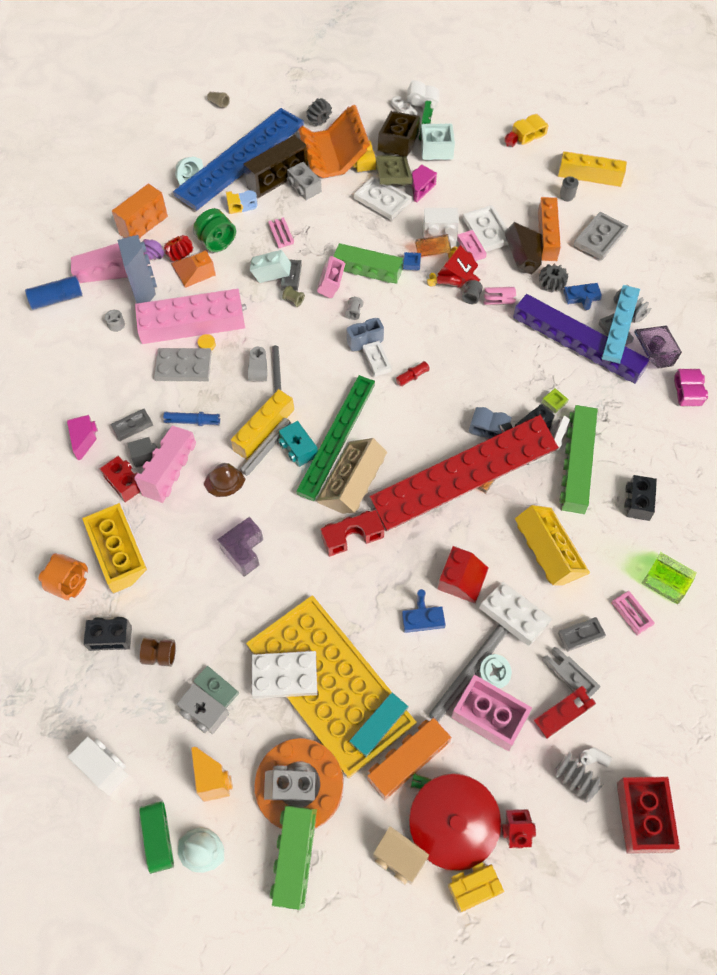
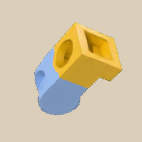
[226,190,258,214]

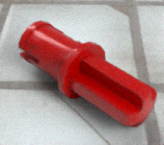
[396,361,430,386]

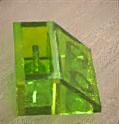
[642,552,697,605]

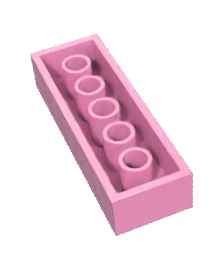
[135,288,245,344]

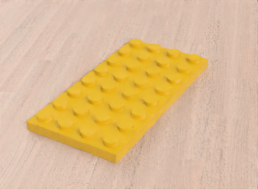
[246,595,417,779]

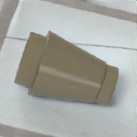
[207,91,230,108]

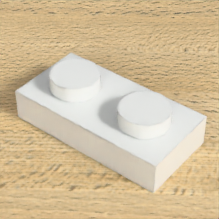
[363,341,392,377]
[550,416,570,451]

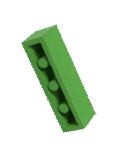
[333,243,403,284]
[270,806,317,910]

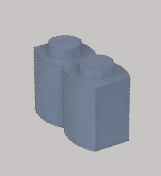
[346,318,384,351]
[469,407,512,439]

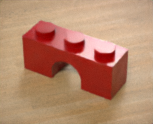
[321,510,384,557]

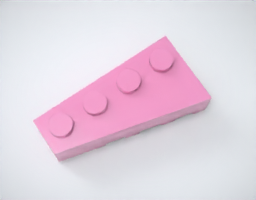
[71,243,128,283]
[135,425,196,503]

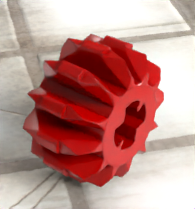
[164,235,194,261]

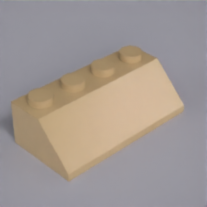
[316,438,387,514]

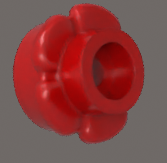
[504,131,518,147]

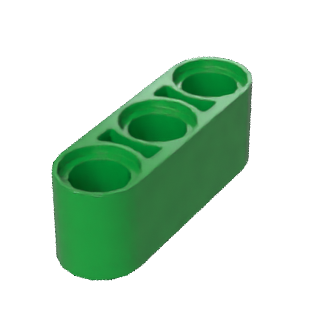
[139,800,174,874]

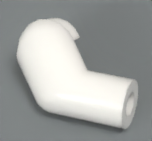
[579,747,612,767]

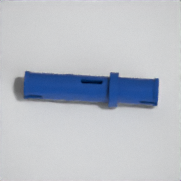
[163,411,220,426]

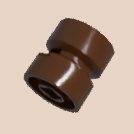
[140,637,176,667]

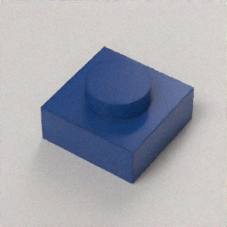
[403,252,421,270]

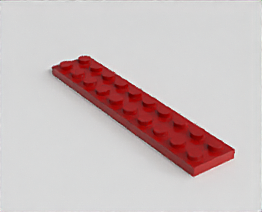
[370,415,559,531]

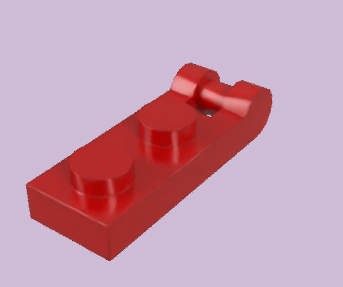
[534,686,597,739]

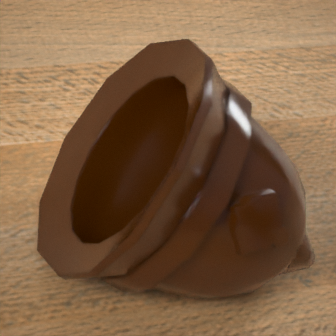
[204,463,246,497]

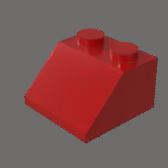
[438,546,489,604]

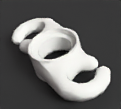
[391,96,417,115]

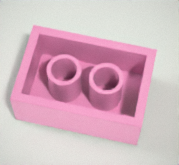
[451,674,532,752]

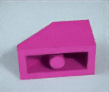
[411,164,437,203]
[67,415,98,460]

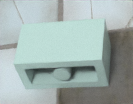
[250,250,291,283]

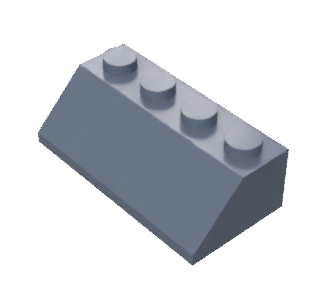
[117,235,157,304]

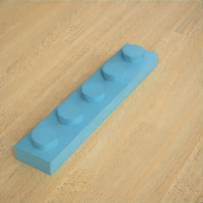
[602,285,640,363]

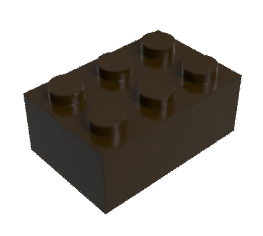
[377,111,420,157]

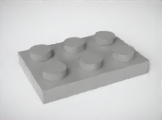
[573,211,628,260]
[154,348,212,381]

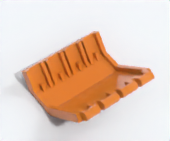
[298,105,370,178]

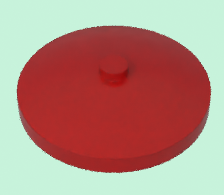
[409,774,501,871]

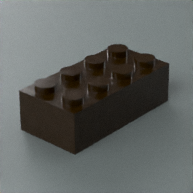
[243,135,308,198]

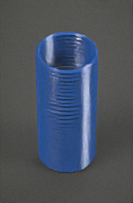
[25,275,83,310]

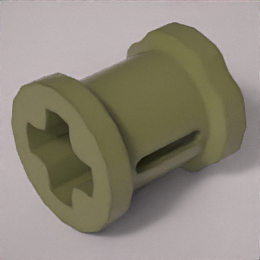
[282,286,305,307]

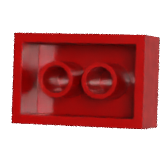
[617,777,680,854]

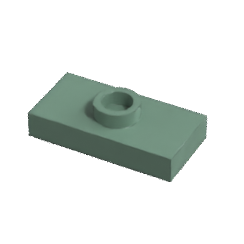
[193,666,239,708]

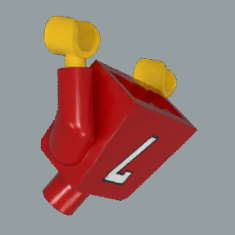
[427,245,481,288]

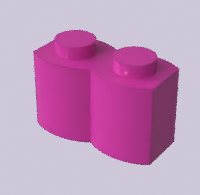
[674,369,708,406]

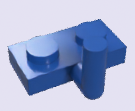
[563,283,602,310]
[402,589,446,633]

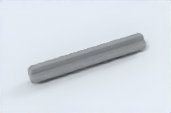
[240,418,291,476]

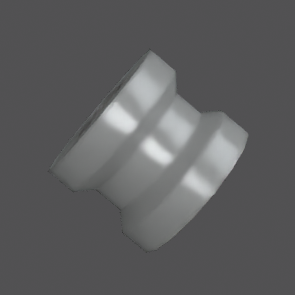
[105,310,125,332]

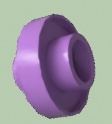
[142,239,165,260]

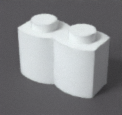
[407,80,439,111]

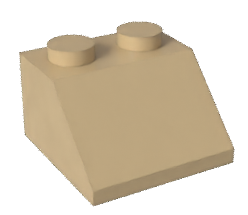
[373,826,429,885]

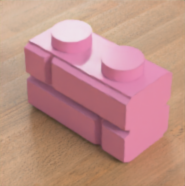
[317,256,345,298]

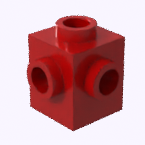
[502,809,536,849]

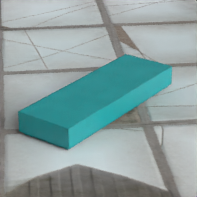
[349,692,409,757]

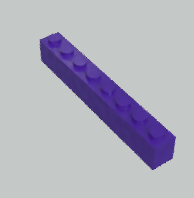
[513,293,650,384]

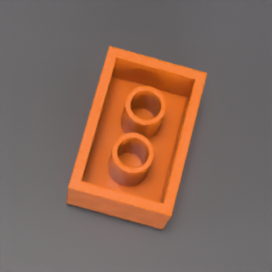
[112,183,168,239]

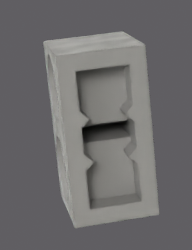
[287,162,322,200]
[264,766,315,801]

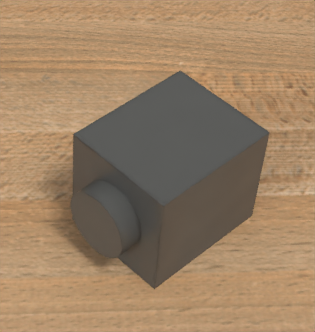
[127,437,157,468]

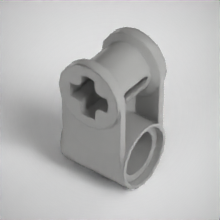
[248,346,267,381]

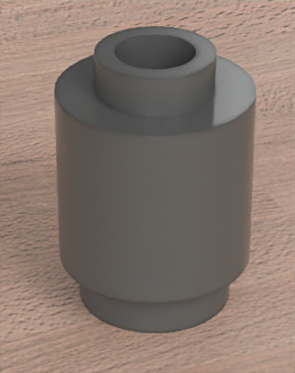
[560,176,579,202]

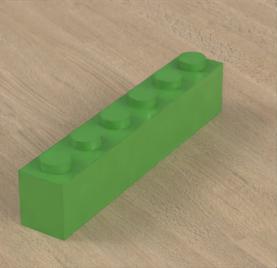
[559,405,598,514]

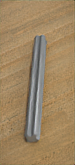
[429,624,509,722]

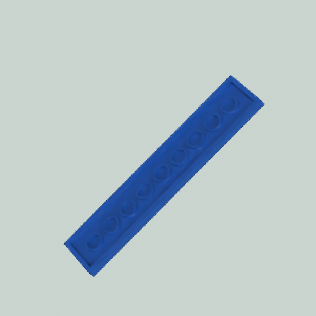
[173,108,304,211]

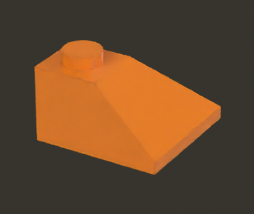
[172,250,216,288]

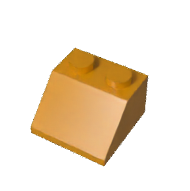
[191,747,233,802]

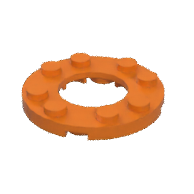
[255,738,344,829]

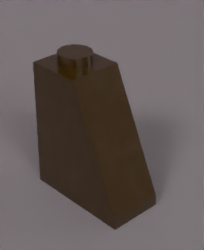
[505,222,542,274]

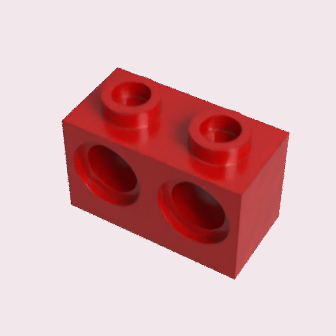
[99,455,141,503]

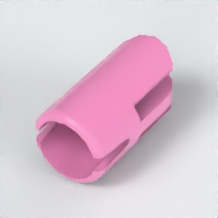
[484,287,516,305]

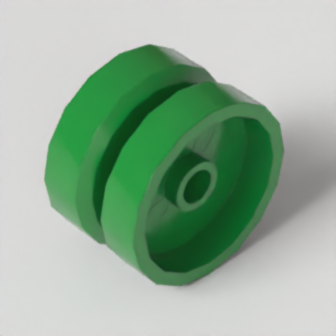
[193,208,237,253]

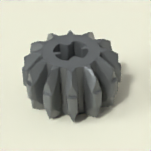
[306,98,332,126]
[539,263,569,292]

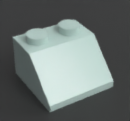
[421,124,455,160]

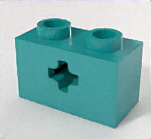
[278,420,318,467]

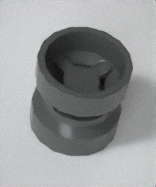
[462,280,483,304]

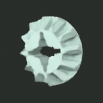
[478,654,512,688]

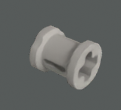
[345,297,364,320]

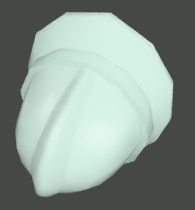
[175,156,203,186]
[178,828,225,873]

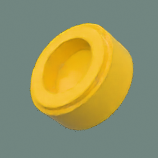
[198,334,216,351]

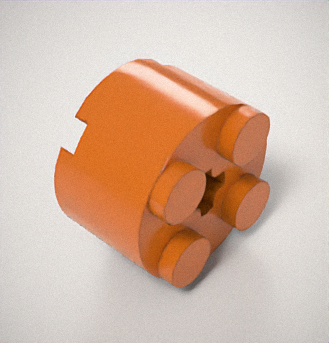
[38,553,88,601]

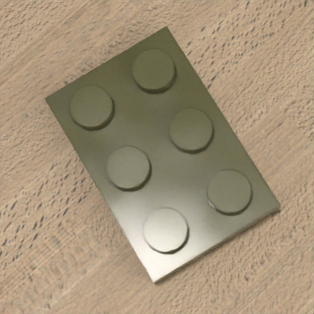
[375,156,412,186]

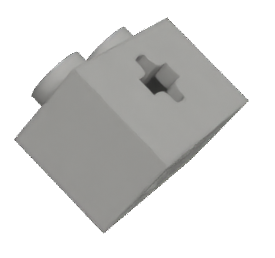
[177,684,229,734]

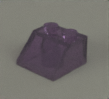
[634,325,682,368]

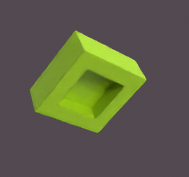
[542,388,569,413]

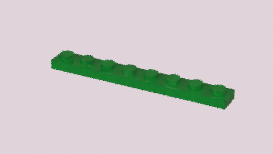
[296,375,375,501]

